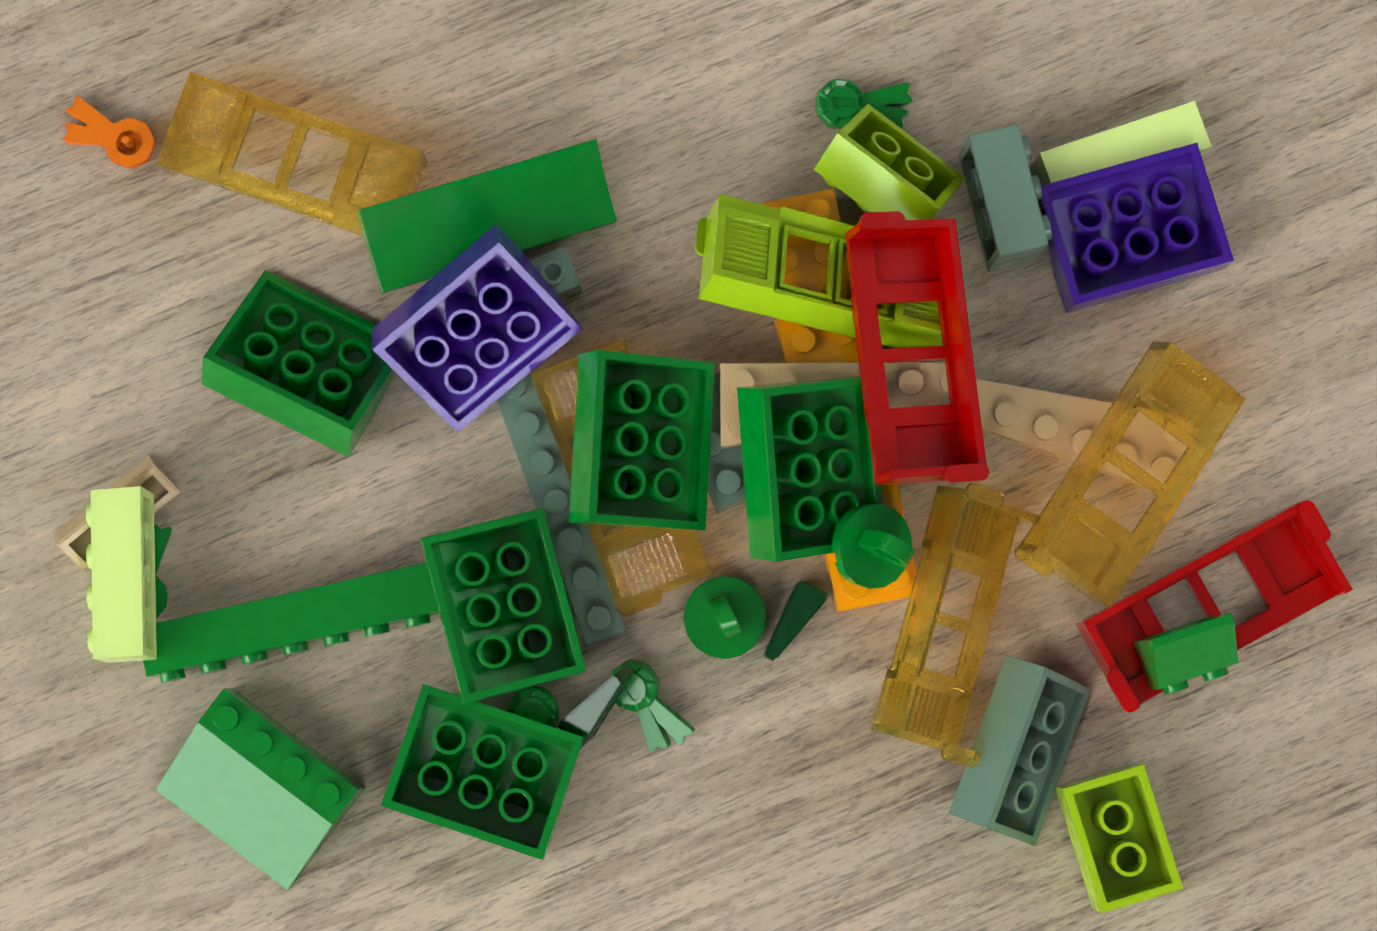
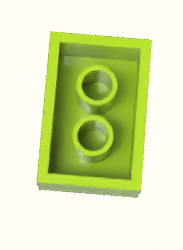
[813,104,966,220]
[1055,763,1183,913]

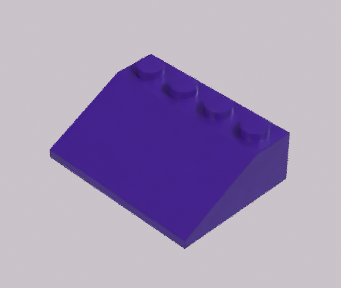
[1039,143,1234,314]
[372,224,582,433]

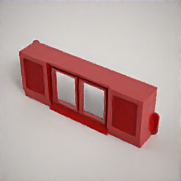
[845,211,990,485]
[1076,500,1353,713]

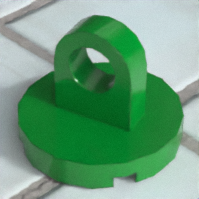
[832,503,915,589]
[683,576,766,659]

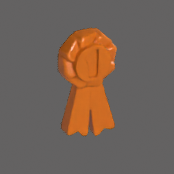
[63,96,156,170]

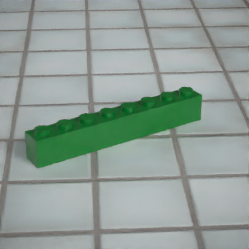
[143,562,439,683]

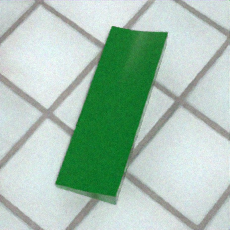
[356,139,617,294]

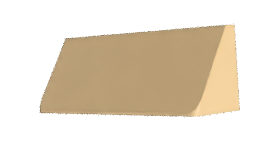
[54,455,180,572]

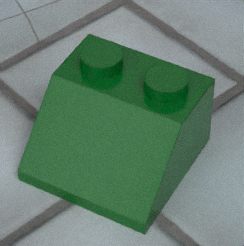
[1133,613,1238,695]

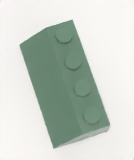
[949,655,1091,846]

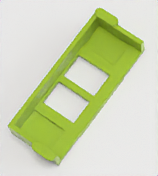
[695,194,943,361]

